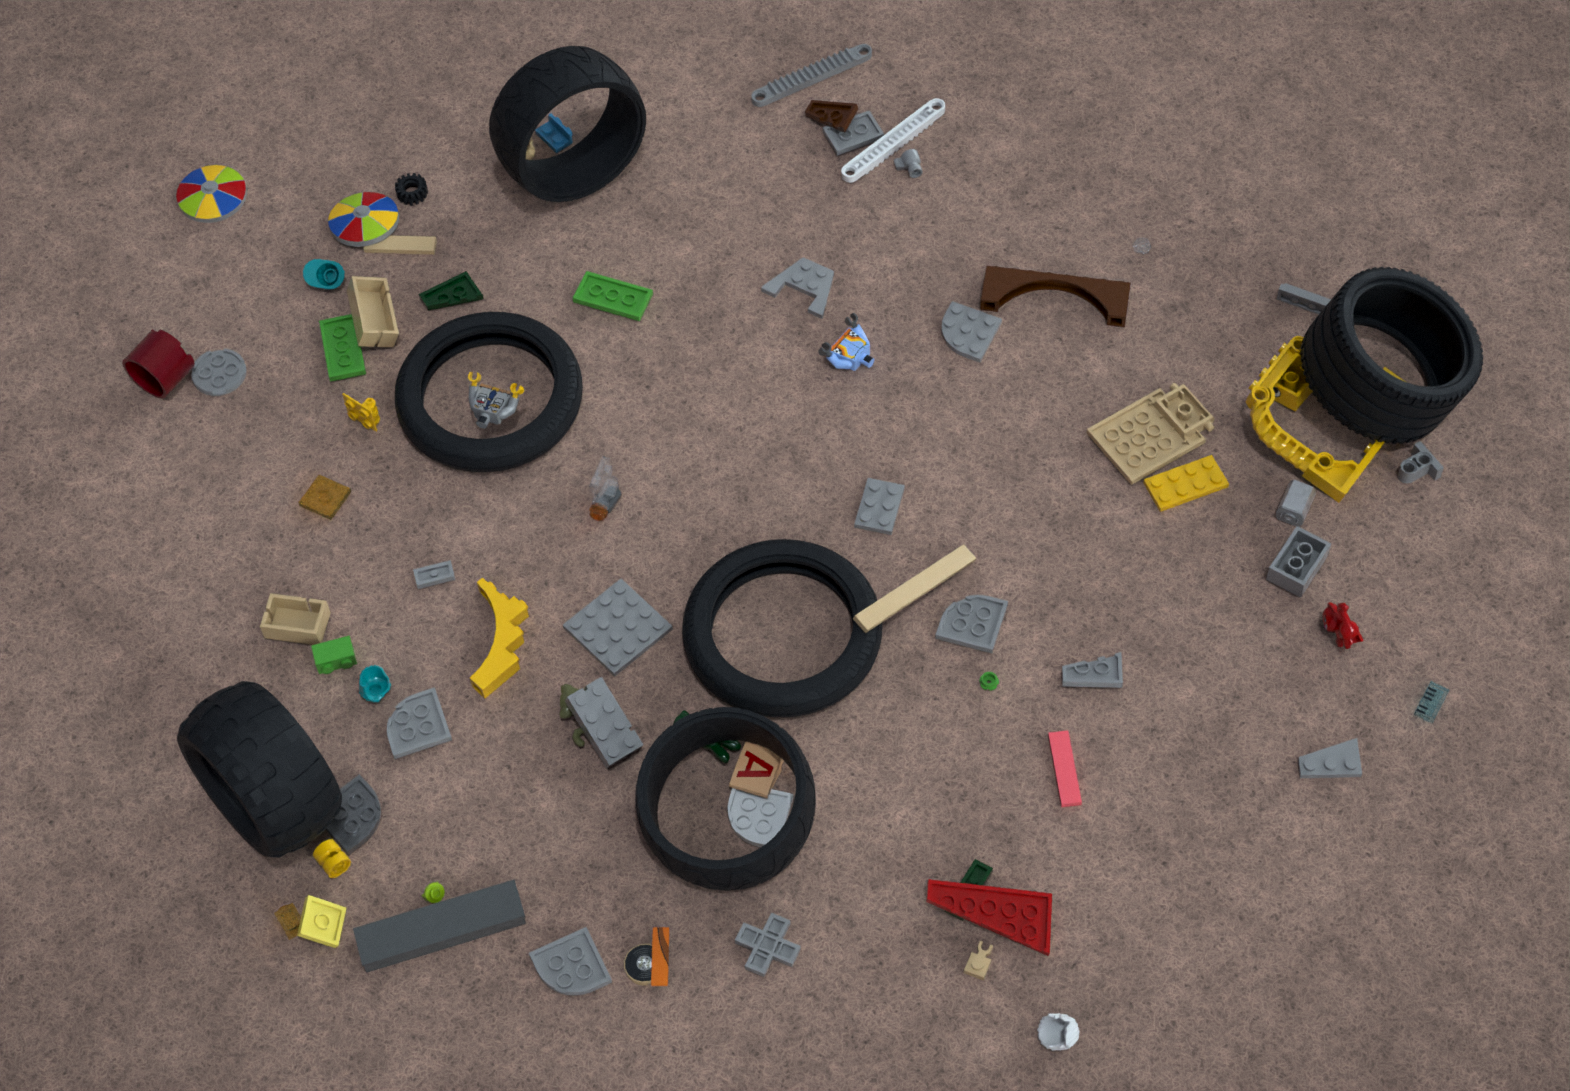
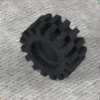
[395,173,428,206]

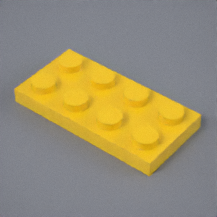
[1143,455,1229,512]

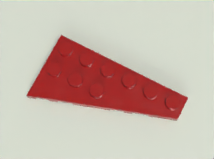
[926,879,1052,956]

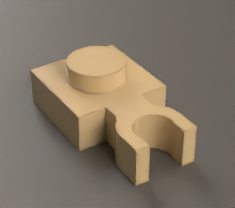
[964,941,993,981]

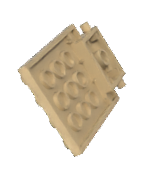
[1087,383,1214,485]

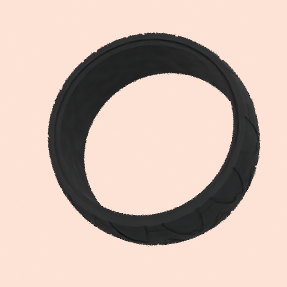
[489,46,646,202]
[635,707,816,891]

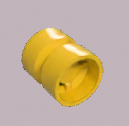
[313,839,351,878]

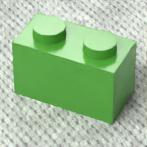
[311,635,357,674]

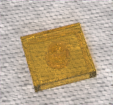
[298,475,351,520]

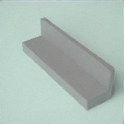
[1277,283,1331,315]

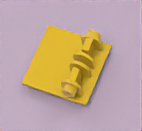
[342,393,380,432]

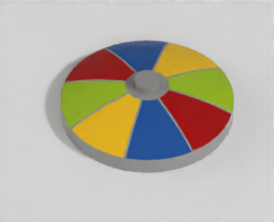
[176,165,247,223]
[328,192,399,247]

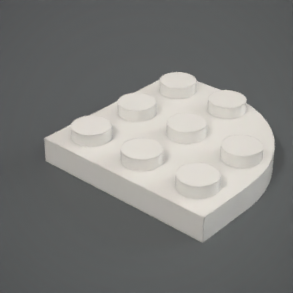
[728,788,793,847]

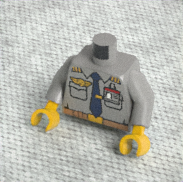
[468,372,524,429]

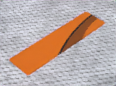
[651,927,669,986]

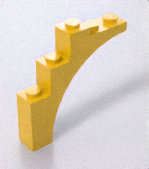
[470,577,529,699]

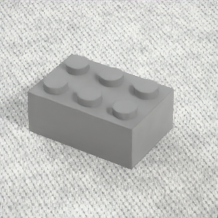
[1266,526,1331,598]

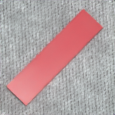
[1048,730,1082,807]

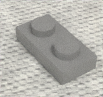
[413,560,455,589]

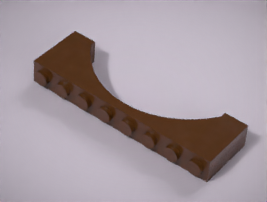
[980,266,1131,327]

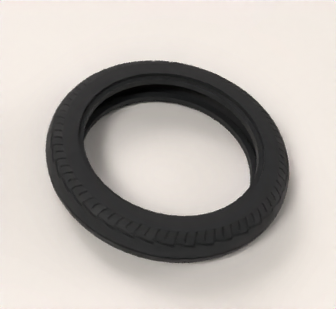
[395,312,583,472]
[682,539,882,718]

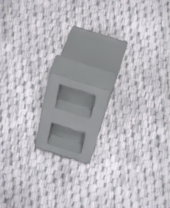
[1398,441,1444,484]

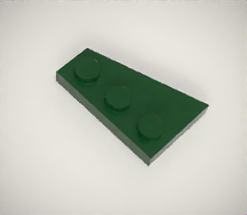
[419,271,484,310]

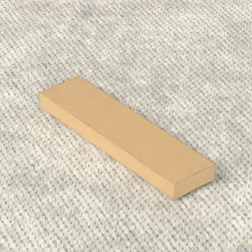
[364,236,437,254]

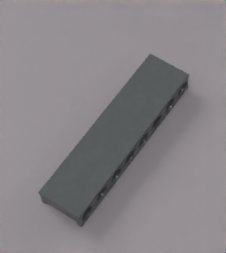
[353,880,526,973]

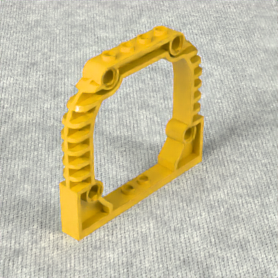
[1246,336,1406,503]

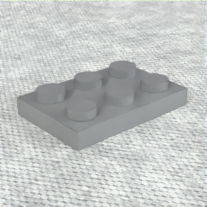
[822,111,884,156]
[854,478,905,535]

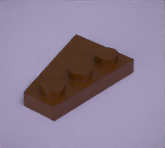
[805,100,858,133]

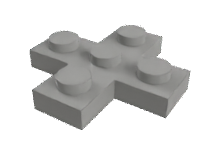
[735,913,801,977]

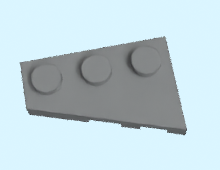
[1062,652,1123,688]

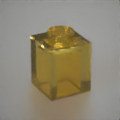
[274,902,301,940]

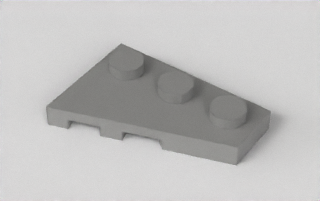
[1298,738,1362,778]

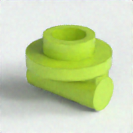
[421,882,445,903]

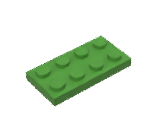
[573,271,653,321]
[319,314,366,382]

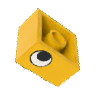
[1273,365,1313,412]

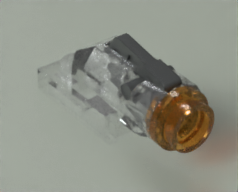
[589,456,622,521]

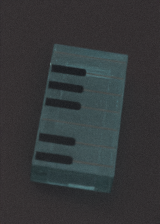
[1414,681,1450,724]

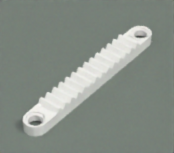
[841,98,945,183]

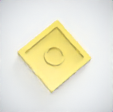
[297,895,346,948]

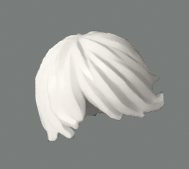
[1037,1013,1080,1051]

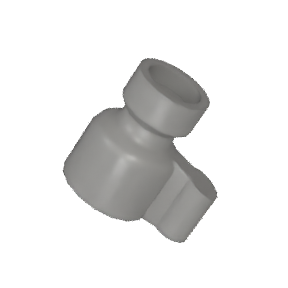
[894,149,923,178]

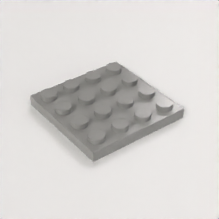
[563,579,673,677]

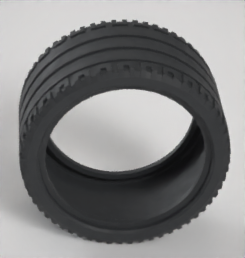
[1300,267,1483,444]

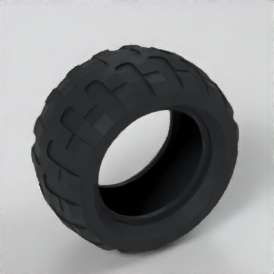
[177,681,342,858]

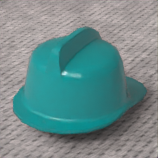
[303,259,345,289]

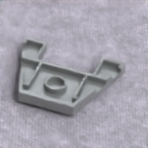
[761,257,834,319]

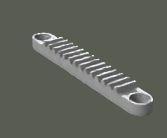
[751,44,872,107]

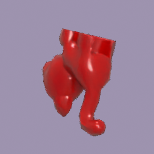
[1322,602,1363,649]

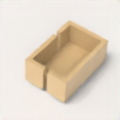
[260,593,331,645]

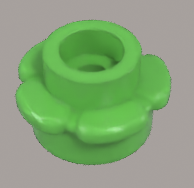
[979,672,999,691]

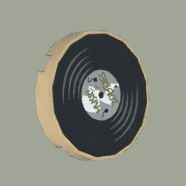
[624,944,652,986]

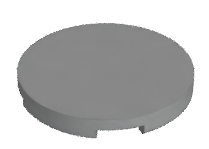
[191,349,247,396]

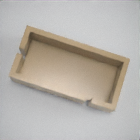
[347,276,399,347]

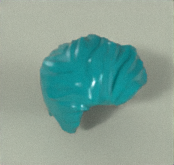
[359,665,391,702]

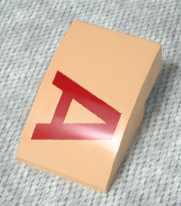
[729,741,784,798]

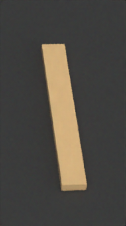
[853,544,976,633]

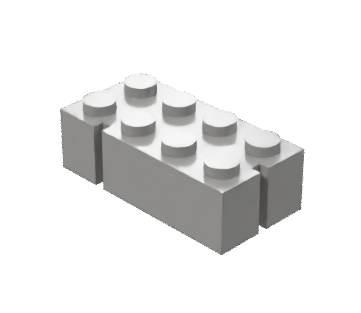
[565,677,643,769]

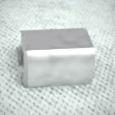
[1276,480,1316,527]

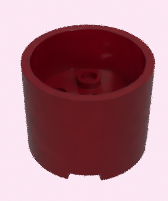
[122,329,195,399]

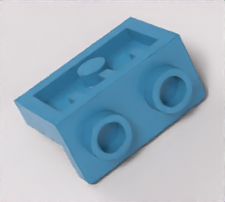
[535,113,573,153]

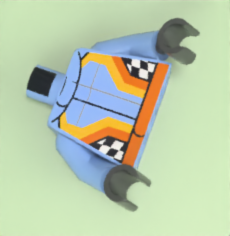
[818,313,875,371]

